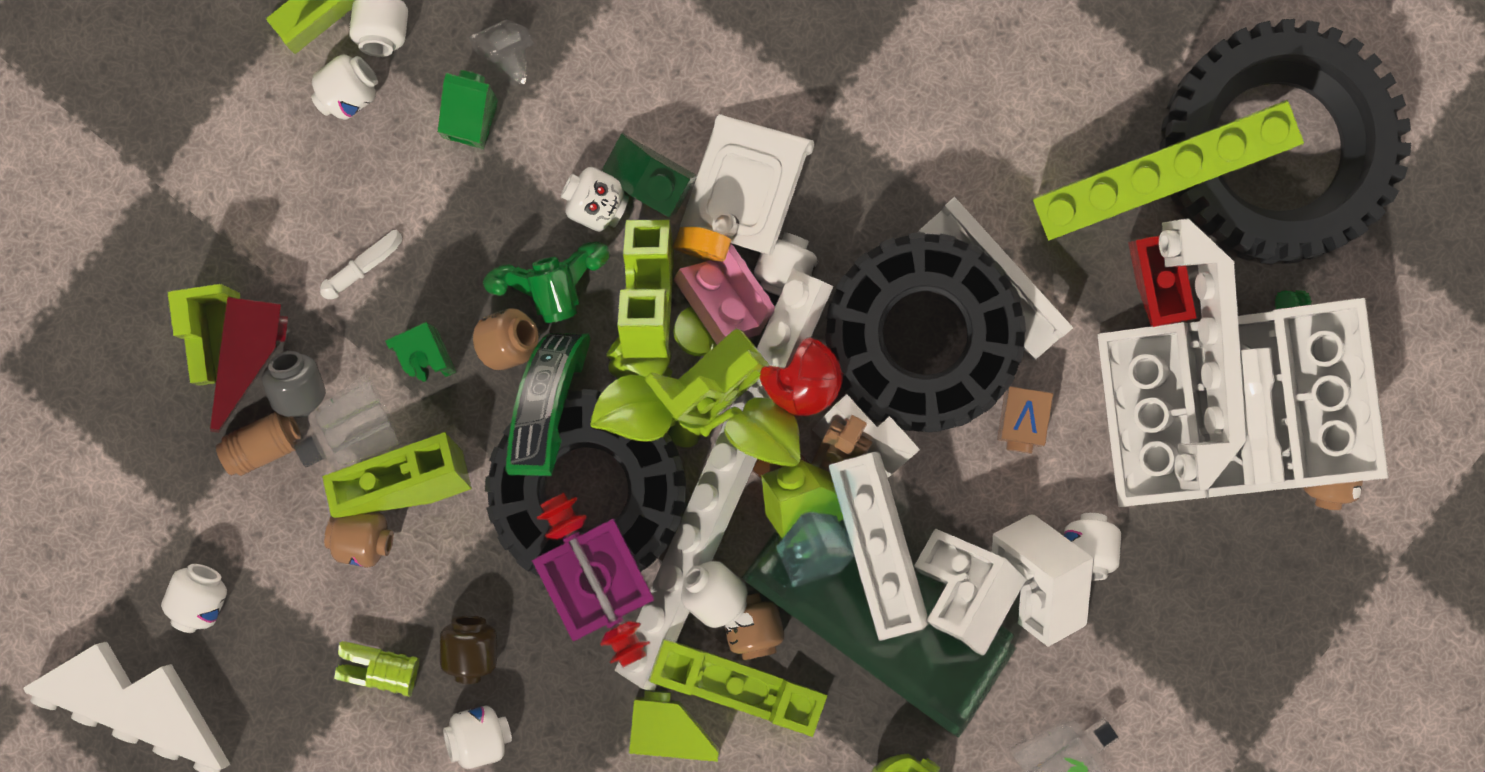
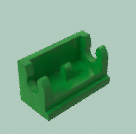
[385,322,457,382]

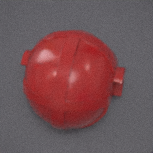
[760,337,843,416]

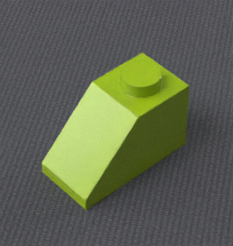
[761,461,844,542]
[629,690,719,762]

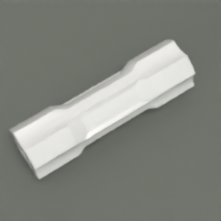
[1240,348,1285,485]

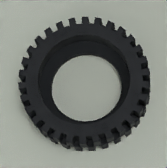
[1160,19,1411,264]

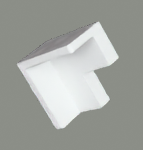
[992,515,1093,647]
[914,529,1026,655]

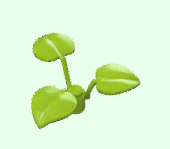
[591,306,800,466]

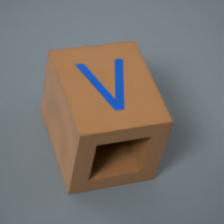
[997,387,1053,454]

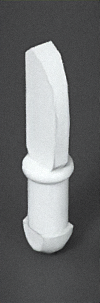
[320,230,402,299]

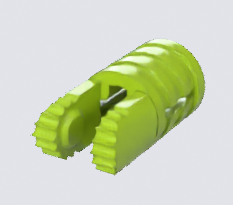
[334,641,419,697]

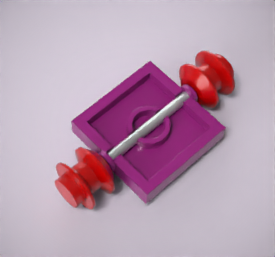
[532,493,655,668]

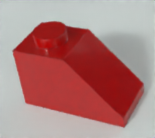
[1128,235,1197,327]

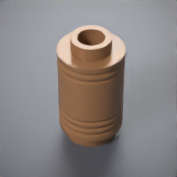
[216,412,301,476]

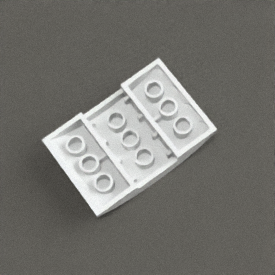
[1097,298,1389,507]

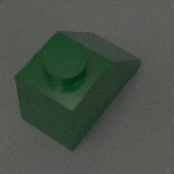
[601,133,698,217]

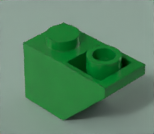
[437,70,498,149]

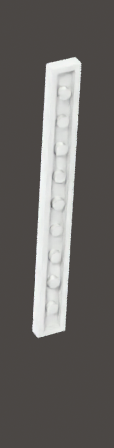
[615,268,833,691]

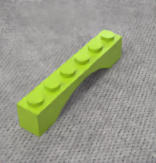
[1033,100,1304,241]

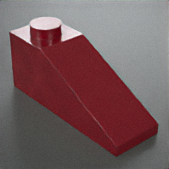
[210,297,288,433]

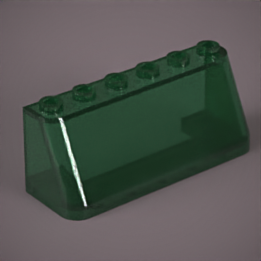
[741,520,1017,738]

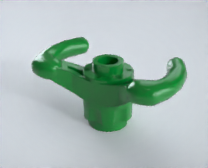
[483,241,611,323]

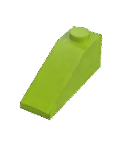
[322,432,472,518]

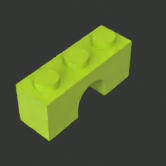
[617,220,674,358]

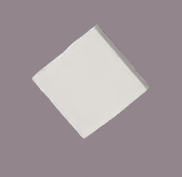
[812,394,920,477]

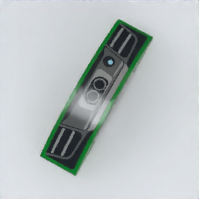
[506,333,591,476]

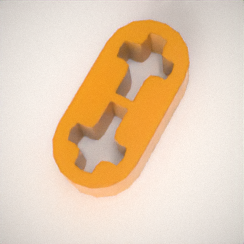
[673,227,732,261]

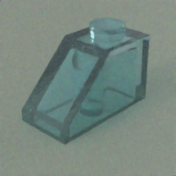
[776,512,854,587]

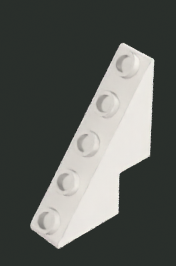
[23,642,230,772]

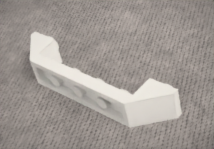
[1159,219,1246,491]

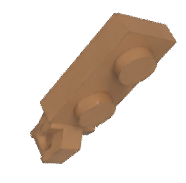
[811,415,873,472]

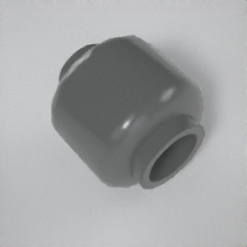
[262,351,326,418]

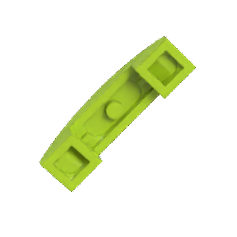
[648,639,828,737]

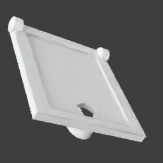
[680,115,814,256]

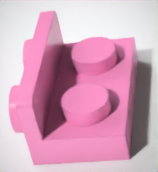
[674,243,775,344]

